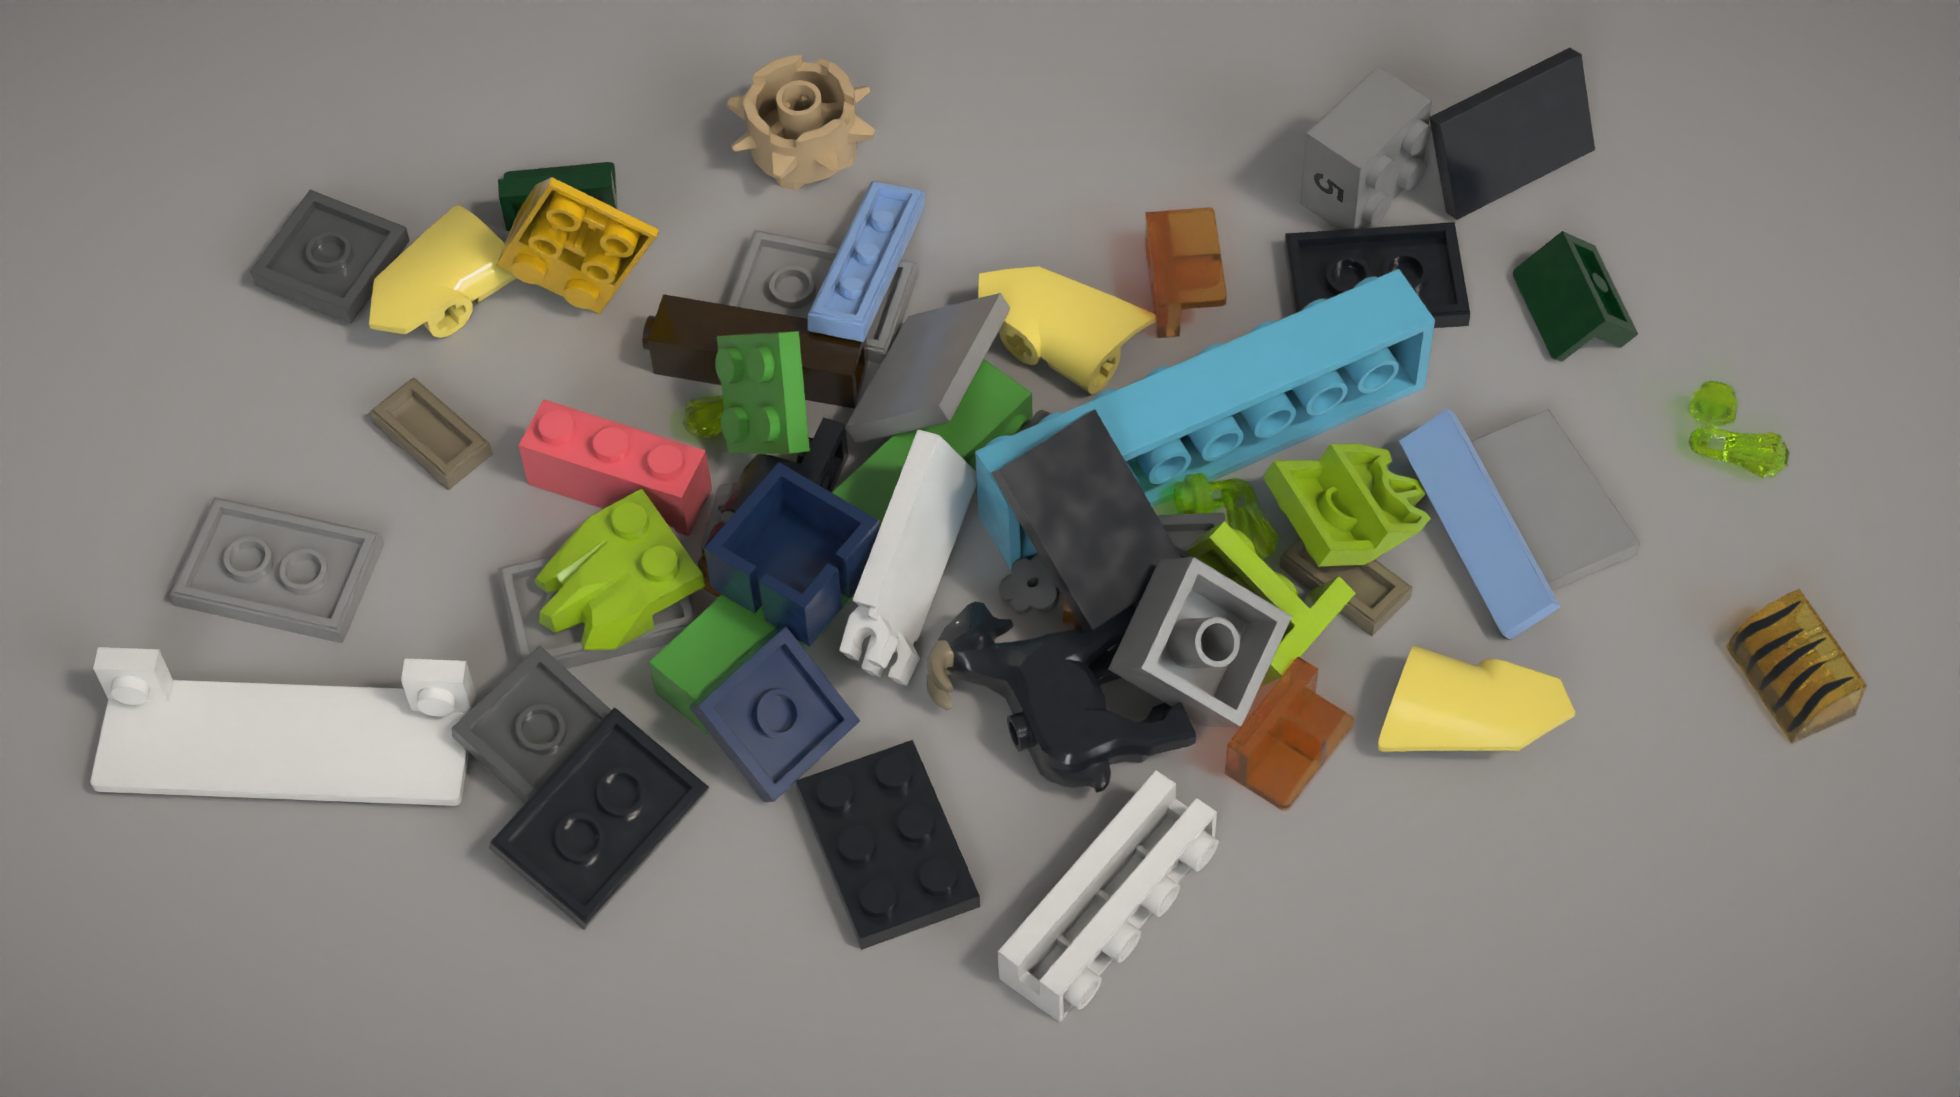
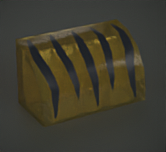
[1726,588,1867,744]

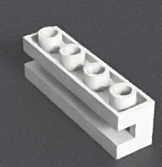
[998,770,1219,1023]

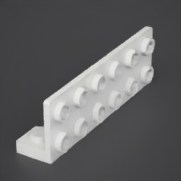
[90,647,477,806]

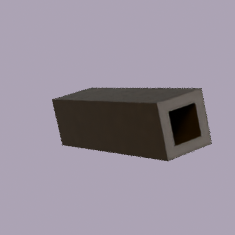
[642,294,868,409]

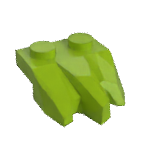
[1262,443,1431,567]
[535,488,705,650]

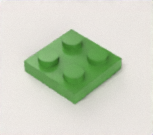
[715,331,810,454]

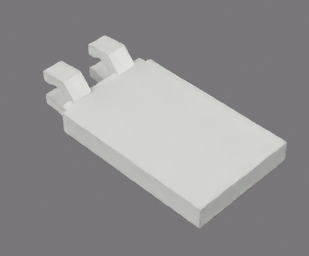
[839,429,977,686]

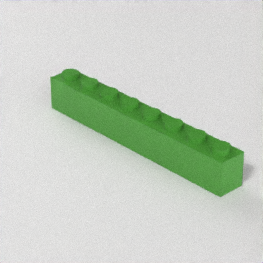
[649,359,1033,735]

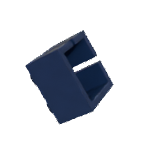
[704,462,879,647]

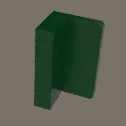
[498,162,618,231]
[1513,231,1638,362]

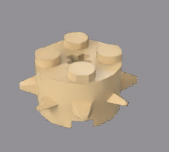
[727,55,876,190]

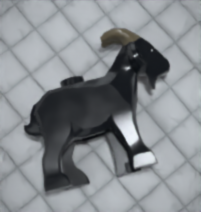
[926,601,1196,793]

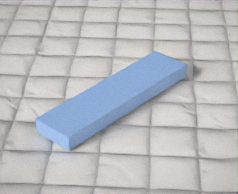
[808,181,925,342]
[1399,408,1561,640]

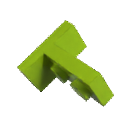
[1185,521,1356,687]

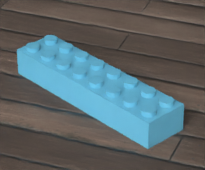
[975,269,1435,570]

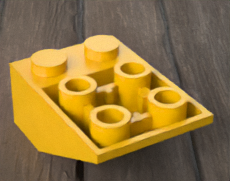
[496,177,659,314]

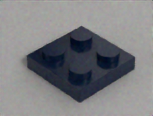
[689,626,860,802]

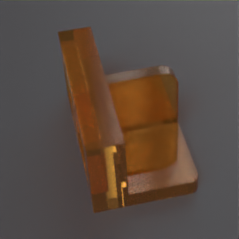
[1145,207,1227,338]
[1225,656,1354,811]

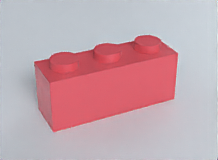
[518,399,712,536]

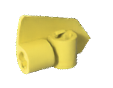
[369,205,517,338]
[978,266,1156,394]
[1377,645,1575,752]

